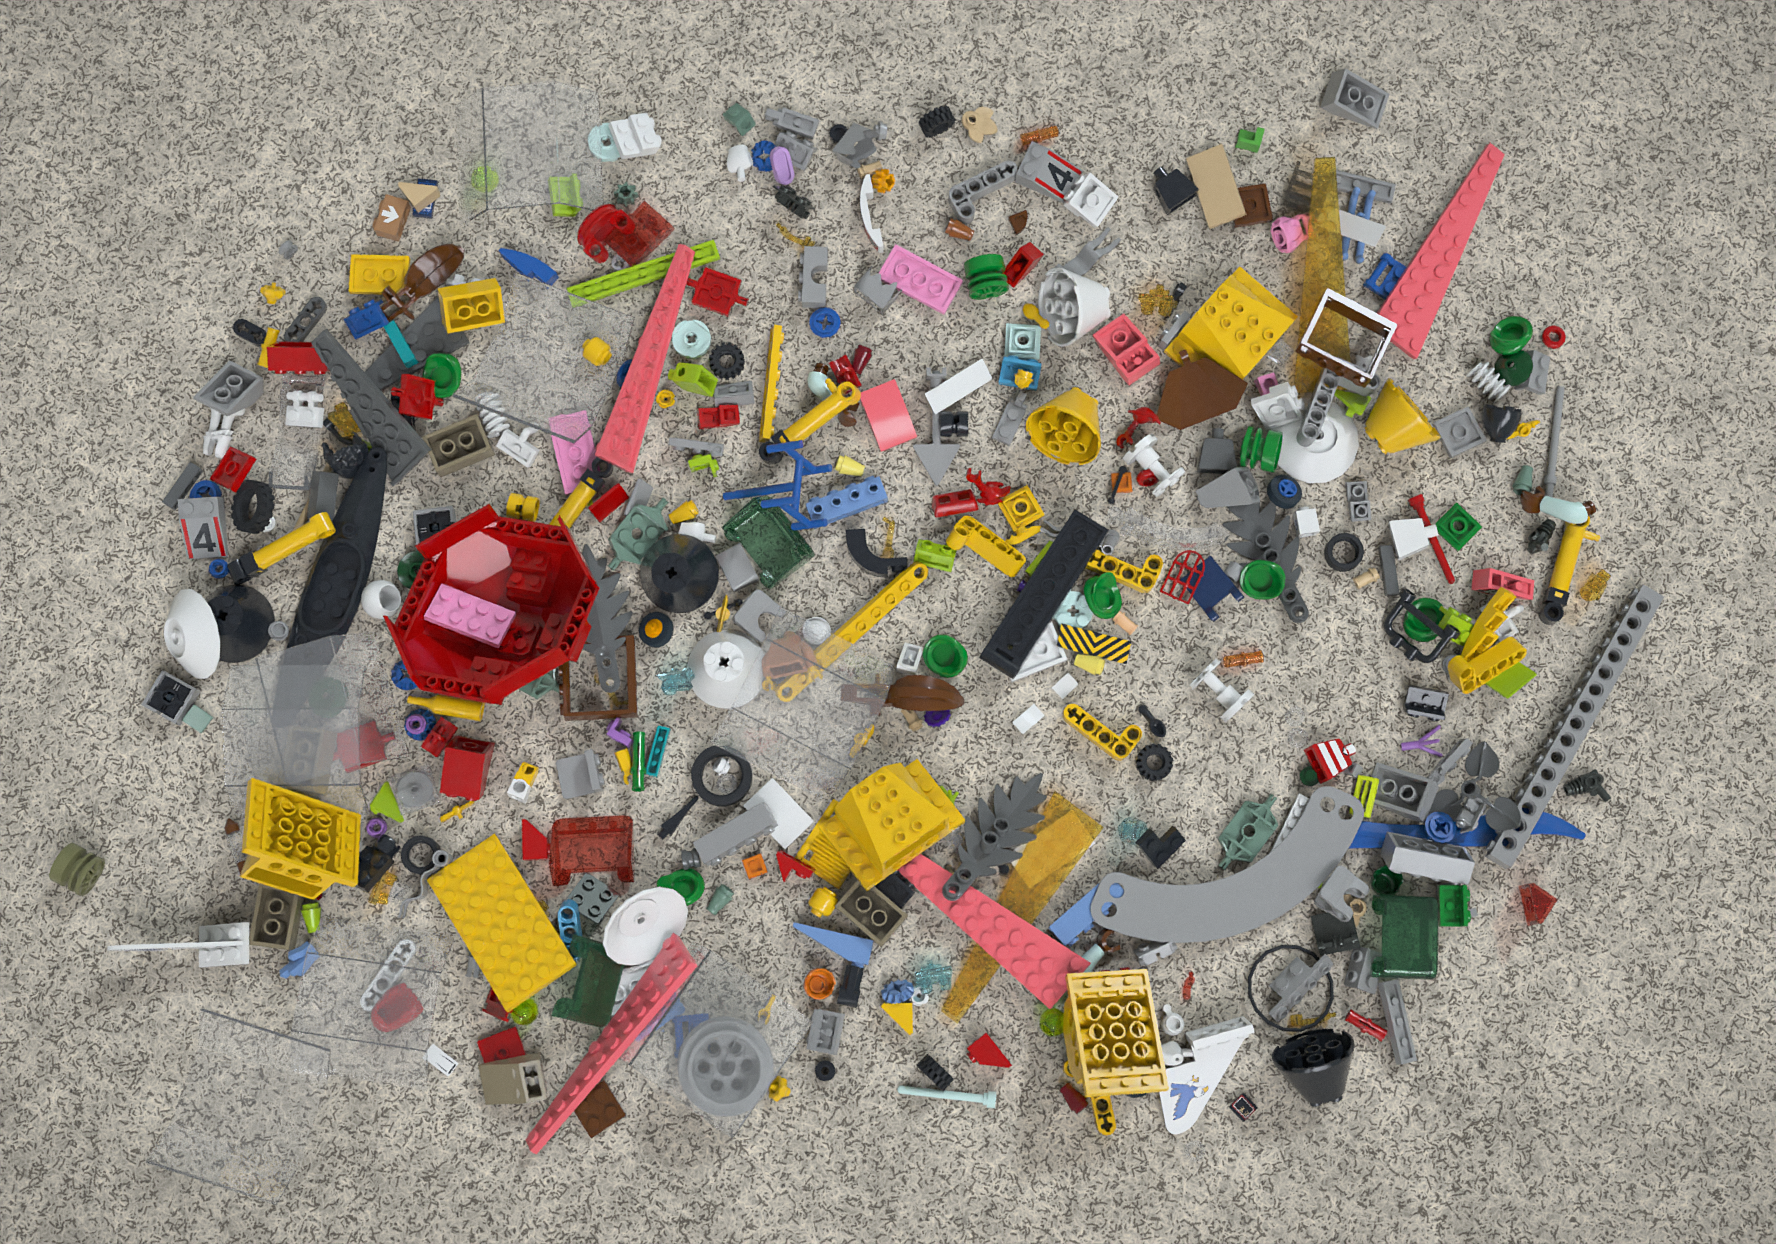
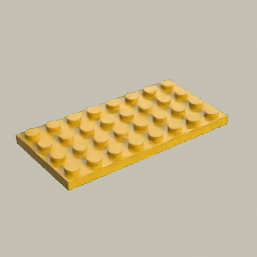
[427,833,578,1012]

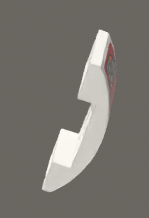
[860,174,883,253]

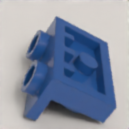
[343,299,389,340]

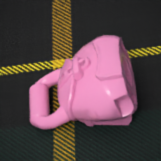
[1270,214,1313,253]

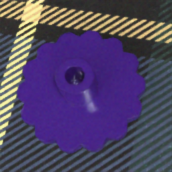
[924,710,951,727]

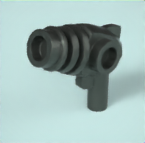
[1526,519,1556,554]
[1563,769,1611,802]

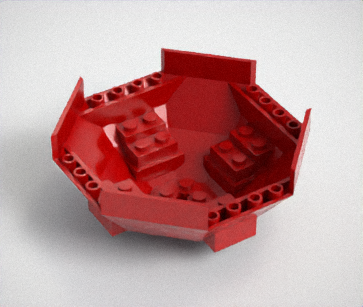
[383,504,600,705]

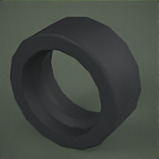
[1324,533,1364,572]
[401,835,441,875]

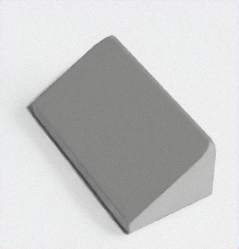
[714,381,755,408]
[624,479,653,517]

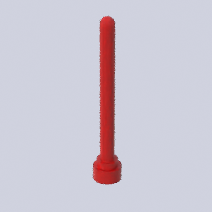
[1408,494,1455,584]

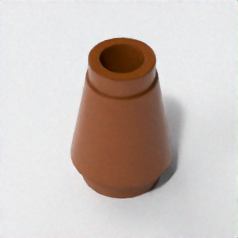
[945,218,975,241]

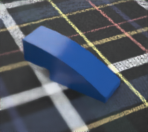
[499,248,559,289]

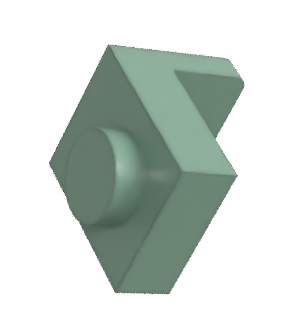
[723,103,756,136]

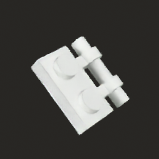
[285,390,324,428]

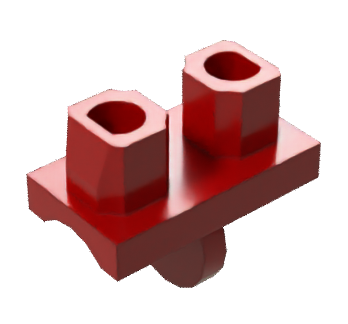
[829,355,862,394]
[420,717,459,758]

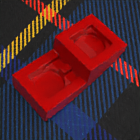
[697,405,740,429]

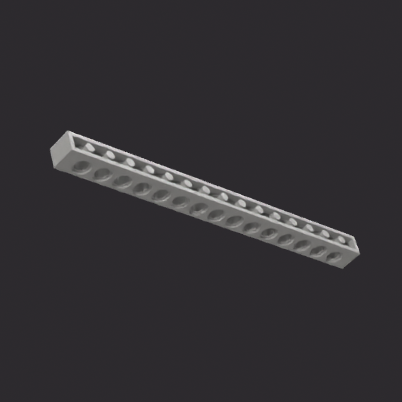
[1485,584,1664,869]

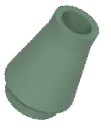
[1512,465,1533,495]
[706,884,735,915]

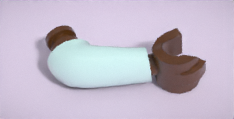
[807,363,860,427]

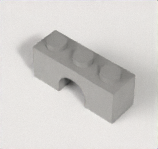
[798,246,828,308]

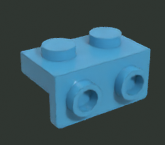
[998,355,1042,391]

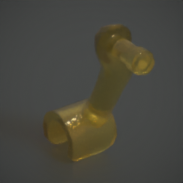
[1290,1012,1337,1026]

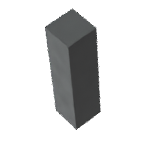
[162,462,203,511]
[1378,544,1399,596]

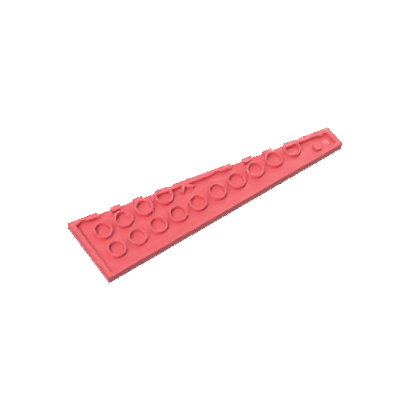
[1377,143,1505,360]
[595,244,695,473]
[898,854,1091,1009]
[526,933,698,1155]

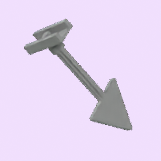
[913,368,960,486]

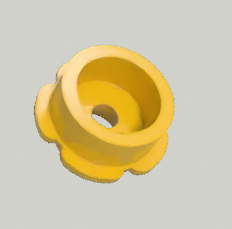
[656,390,675,409]

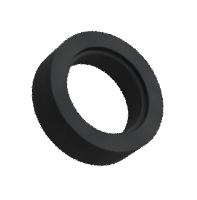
[691,745,753,807]

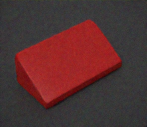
[588,483,629,522]

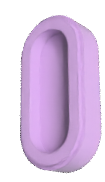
[770,146,794,185]

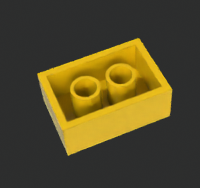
[437,278,505,334]

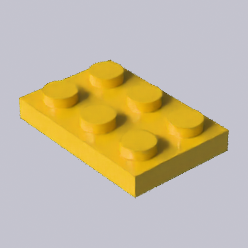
[348,254,411,295]

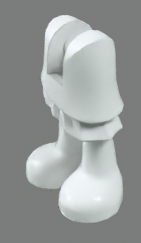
[203,407,246,458]

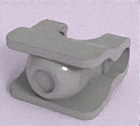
[732,589,785,642]
[1314,866,1369,922]

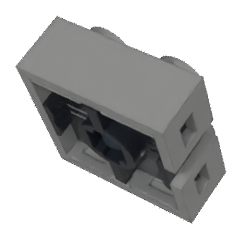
[413,506,456,549]
[141,670,201,726]

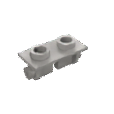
[1456,798,1489,834]
[1133,941,1178,966]

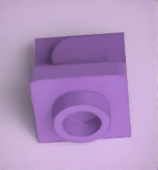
[606,717,633,748]

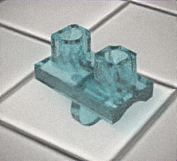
[657,667,695,696]
[914,960,952,994]

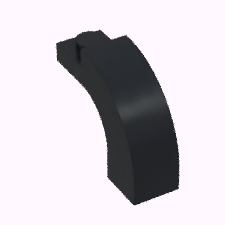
[846,529,907,578]

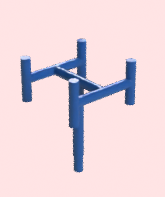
[723,440,832,531]

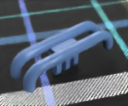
[1340,187,1376,264]

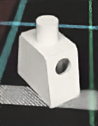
[1388,518,1438,560]

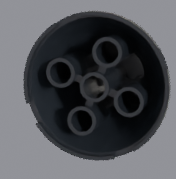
[640,534,719,613]
[205,585,275,663]
[1272,1029,1355,1107]

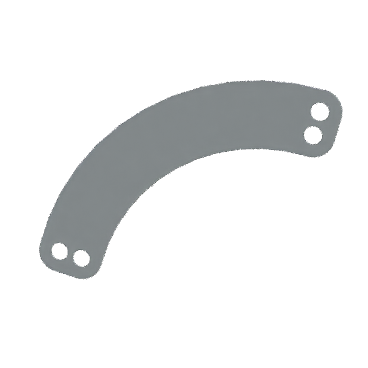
[1091,786,1364,943]

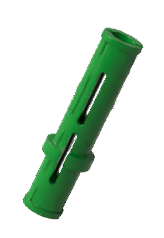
[630,731,647,792]

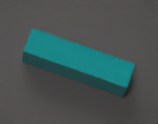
[383,320,418,369]
[645,725,671,778]

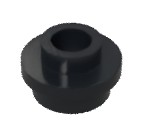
[815,1060,836,1081]

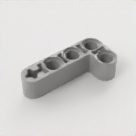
[948,161,1017,225]

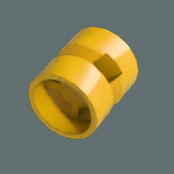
[506,493,540,522]

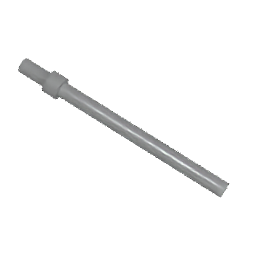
[1544,386,1565,497]

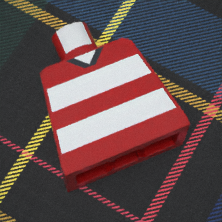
[1304,738,1356,784]

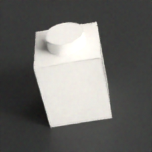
[1293,507,1320,538]

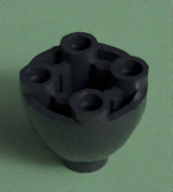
[1482,404,1522,443]

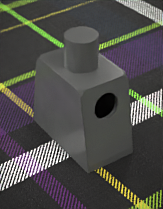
[1197,428,1237,474]

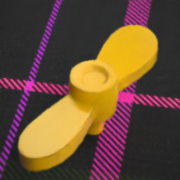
[440,801,475,822]

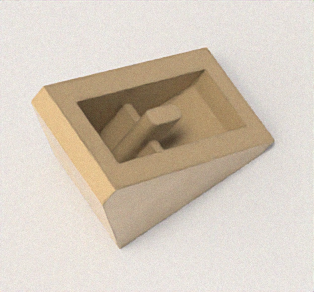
[398,182,441,213]

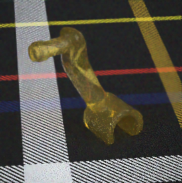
[776,223,815,248]
[882,517,895,558]
[594,674,628,707]

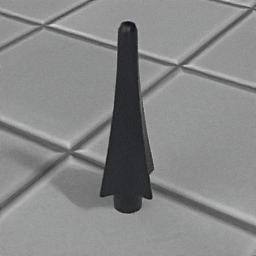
[657,796,699,840]

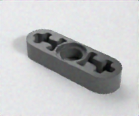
[284,297,327,342]

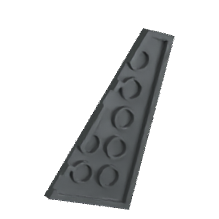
[365,296,470,391]

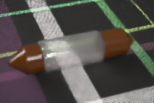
[224,818,247,874]

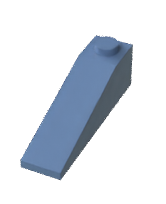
[793,922,874,968]

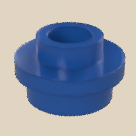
[209,559,229,579]

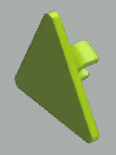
[1334,389,1371,418]
[370,781,404,823]

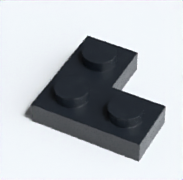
[1135,826,1186,869]

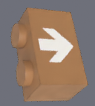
[373,194,411,242]

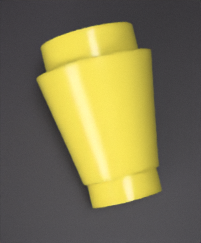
[835,455,865,477]
[1074,654,1105,675]

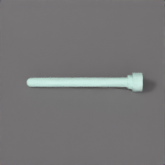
[897,1085,996,1109]

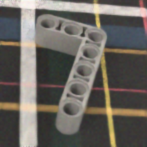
[1296,357,1380,447]

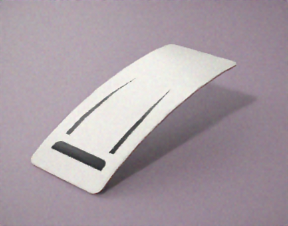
[423,1044,459,1077]

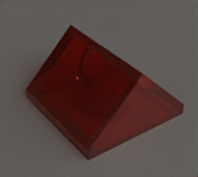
[1519,883,1558,926]

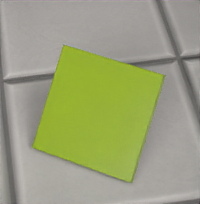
[1485,662,1537,699]

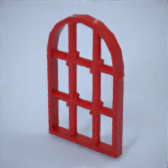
[1160,550,1205,605]

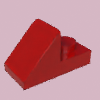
[776,850,816,882]

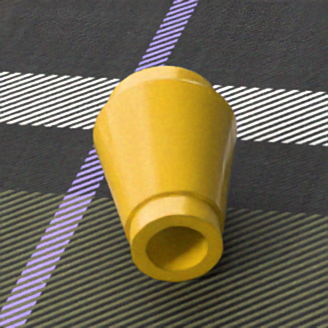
[668,500,699,525]

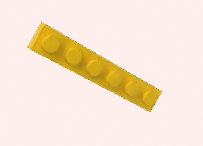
[759,325,784,443]

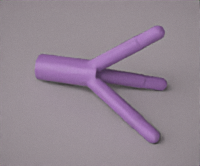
[1401,725,1443,757]

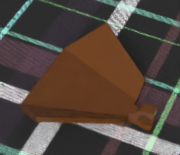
[1157,349,1248,430]

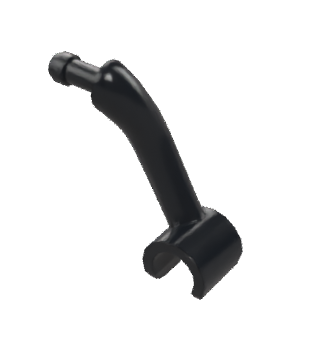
[323,416,353,446]

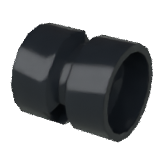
[940,411,968,437]

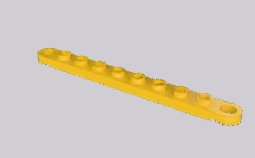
[775,561,928,702]

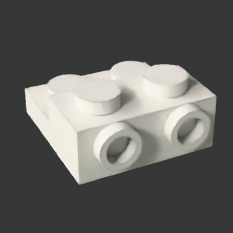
[608,113,661,159]
[1063,173,1118,228]
[1251,382,1305,430]

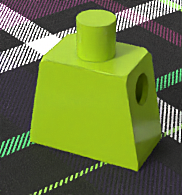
[668,362,718,397]

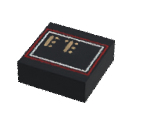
[1228,1093,1258,1122]

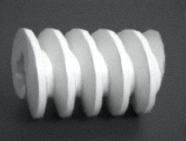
[1466,362,1511,404]
[474,394,510,438]

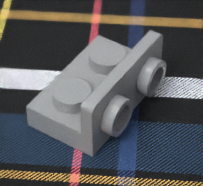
[775,130,817,171]

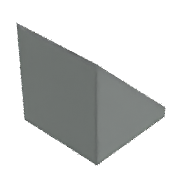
[1342,762,1363,779]

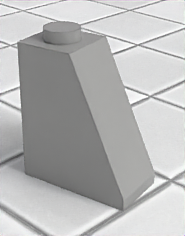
[1196,467,1260,508]

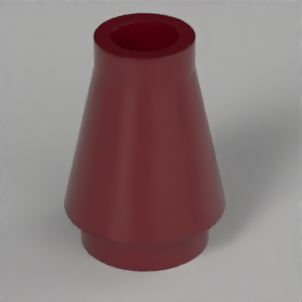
[852,345,873,375]
[1059,1083,1089,1114]

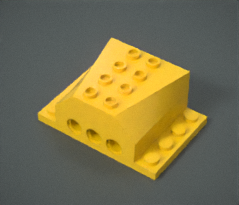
[1164,266,1298,380]
[819,759,965,891]
[240,778,361,900]
[1063,969,1169,1097]

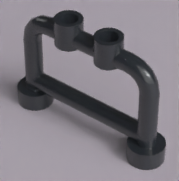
[1384,587,1461,663]

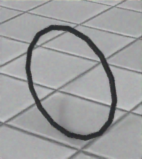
[1248,945,1334,1032]

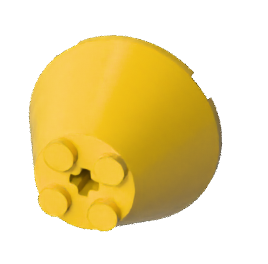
[1365,378,1441,455]
[1026,387,1101,465]

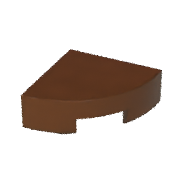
[1008,210,1028,235]

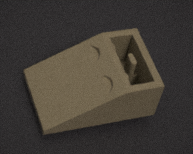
[478,1052,548,1105]

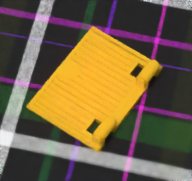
[795,799,851,889]

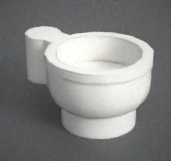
[1161,1004,1184,1036]

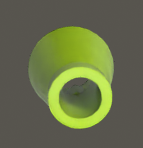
[300,902,321,933]

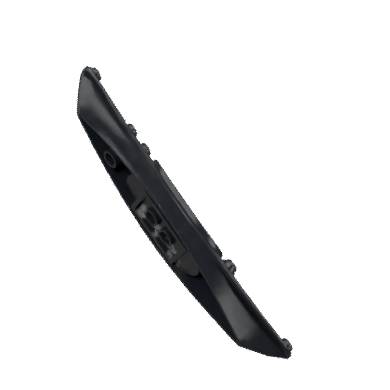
[273,447,387,728]

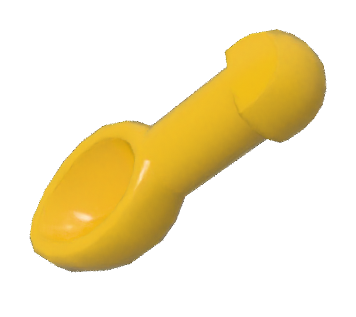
[1023,303,1050,329]

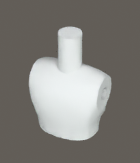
[727,145,753,182]
[679,522,716,543]
[1161,1041,1194,1066]

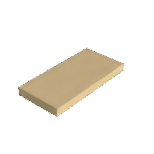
[1186,144,1246,229]

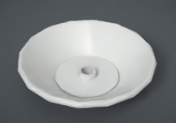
[1271,397,1359,483]
[164,589,220,679]
[603,887,688,966]

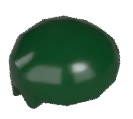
[1370,865,1404,898]

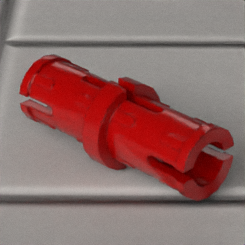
[1345,1009,1388,1042]

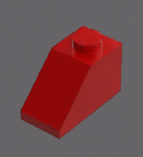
[1002,242,1044,288]
[522,819,553,861]
[966,1033,1012,1068]

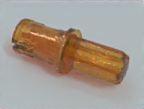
[1020,126,1059,146]
[1223,650,1264,668]

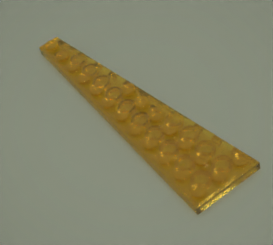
[1294,157,1351,394]
[941,791,1104,1024]

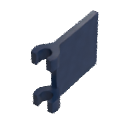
[1180,555,1245,622]

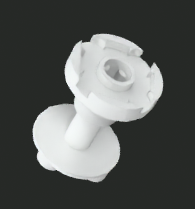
[1123,433,1185,497]
[1190,659,1254,723]

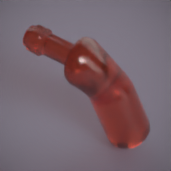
[1183,972,1195,1000]

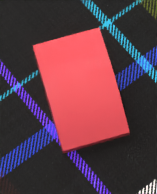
[1093,313,1160,386]
[860,379,917,452]

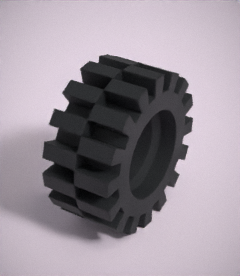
[918,105,956,138]
[709,342,745,380]
[1136,743,1173,781]
[916,1053,954,1091]

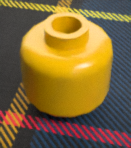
[582,337,612,366]
[808,886,838,918]

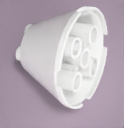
[1038,268,1111,347]
[687,630,765,709]

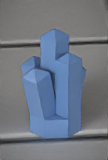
[279,941,320,979]

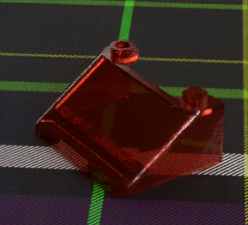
[549,815,635,886]

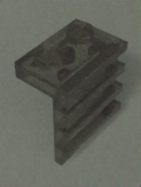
[1282,161,1334,218]

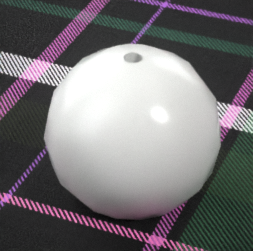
[361,580,401,619]

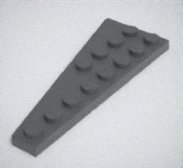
[312,329,431,486]

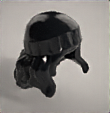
[322,432,368,479]

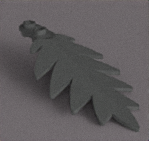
[1223,489,1309,623]
[582,544,633,693]
[942,773,1047,901]

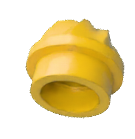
[1014,369,1033,389]

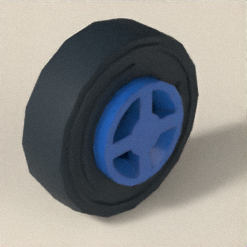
[1267,474,1302,509]

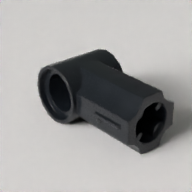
[837,965,864,1008]

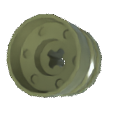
[49,842,105,896]

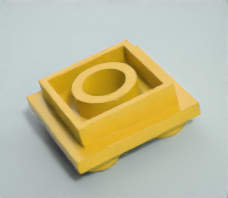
[998,485,1045,532]

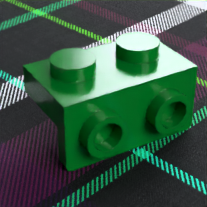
[1437,885,1471,927]

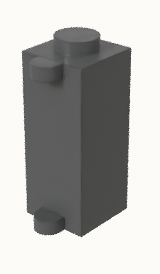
[307,471,339,521]

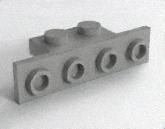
[1269,954,1334,1023]

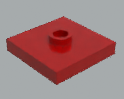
[210,446,257,493]
[477,1026,527,1063]

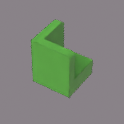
[1235,127,1265,153]

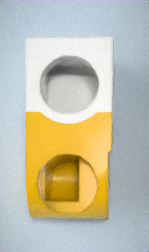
[507,761,539,804]

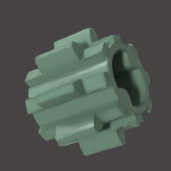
[614,182,639,208]

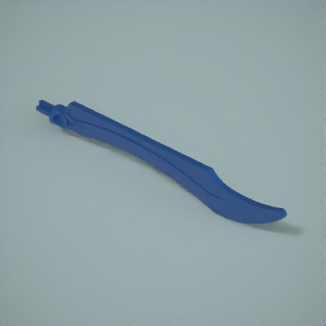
[1348,808,1586,849]

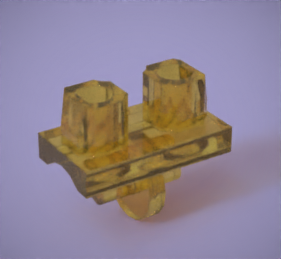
[1138,284,1178,316]
[328,402,361,438]
[1580,569,1611,601]
[363,870,398,905]

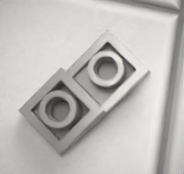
[1345,481,1371,522]

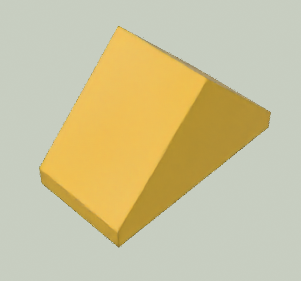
[880,1003,913,1035]

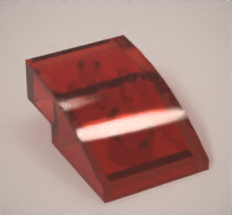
[604,200,675,267]

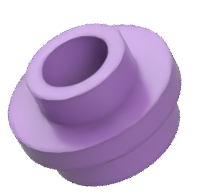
[406,714,426,734]
[366,817,387,838]

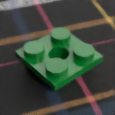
[1435,502,1482,552]

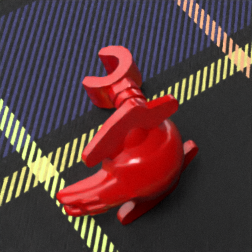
[1116,407,1161,449]
[966,468,1011,505]

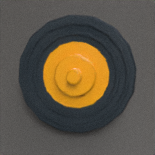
[638,612,674,648]

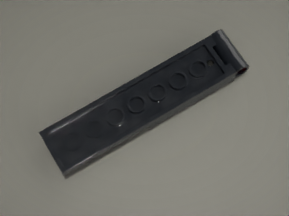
[979,509,1109,679]

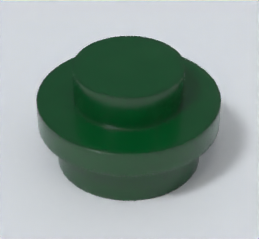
[1300,766,1319,787]

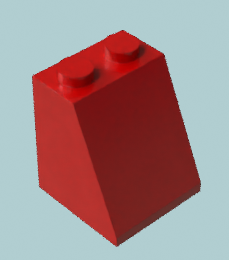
[439,736,495,801]

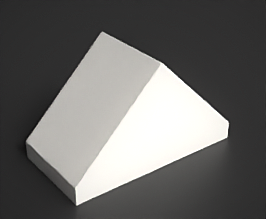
[896,642,923,675]

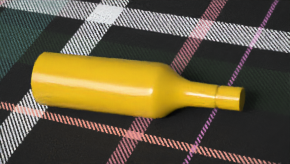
[407,694,485,722]

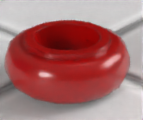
[1541,325,1566,349]
[1136,469,1159,486]

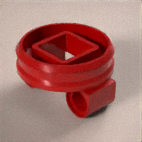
[577,204,635,263]

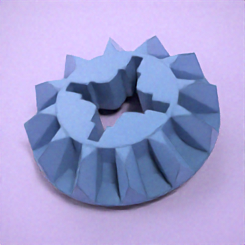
[881,979,914,1003]

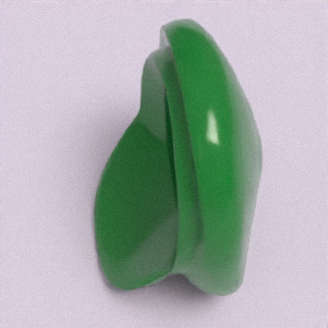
[1490,316,1533,355]
[422,353,462,398]
[1239,560,1286,600]
[1083,572,1122,619]
[1403,597,1445,642]
[923,634,968,678]
[657,868,705,906]

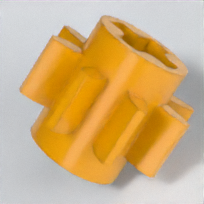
[871,169,895,193]

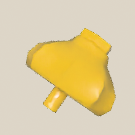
[260,282,286,304]
[768,1076,791,1101]

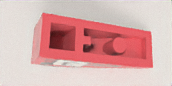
[1471,568,1534,600]

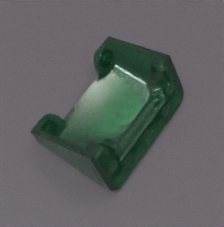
[721,496,815,589]
[1371,895,1438,980]
[551,934,624,1028]

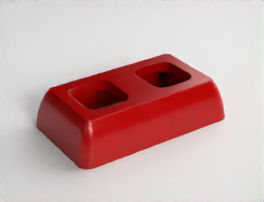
[931,489,979,518]

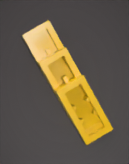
[1461,587,1516,662]

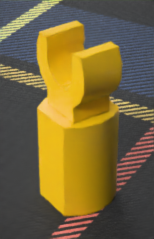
[614,748,639,785]

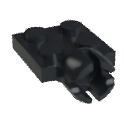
[355,834,400,893]

